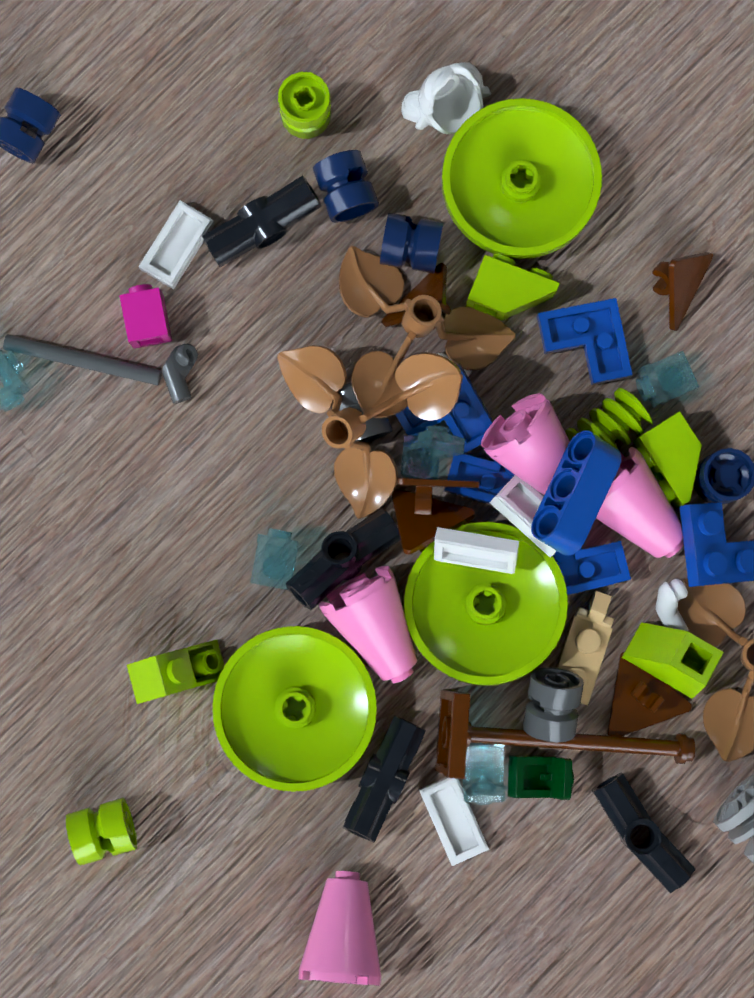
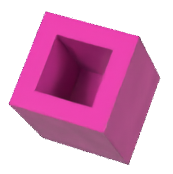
[119,284,172,349]

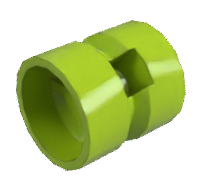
[278,72,331,139]
[66,798,137,866]

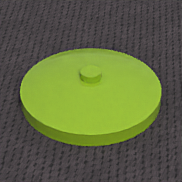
[441,98,602,259]
[404,522,568,686]
[212,626,377,792]

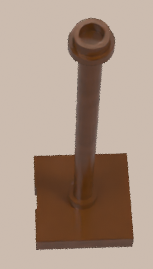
[435,690,695,779]

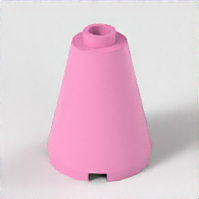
[481,393,570,495]
[596,447,684,558]
[318,566,417,683]
[298,871,381,986]

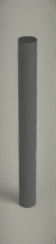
[3,334,162,386]

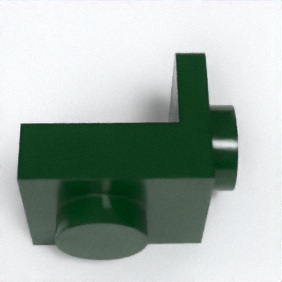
[508,756,574,800]

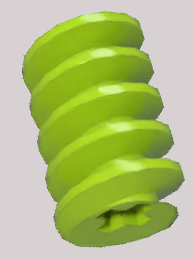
[565,388,653,449]

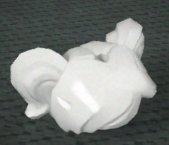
[401,62,491,134]

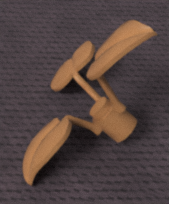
[339,246,516,418]
[277,345,463,519]
[677,579,754,762]

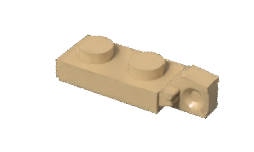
[556,591,614,706]

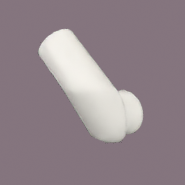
[656,579,689,631]

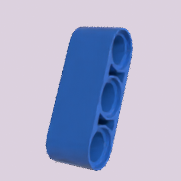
[531,430,621,556]

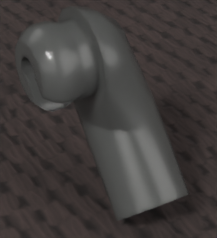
[162,344,198,404]

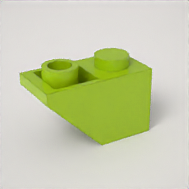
[465,254,560,321]
[633,411,702,508]
[622,622,724,699]
[126,640,224,704]

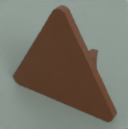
[652,252,713,331]
[381,262,451,330]
[398,478,479,515]
[391,489,475,555]
[607,651,692,736]

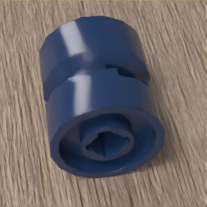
[0,87,61,164]
[313,150,379,223]
[380,213,444,274]
[694,448,754,505]

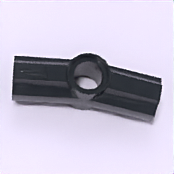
[202,175,322,267]
[286,508,400,610]
[342,715,426,843]
[592,772,696,893]

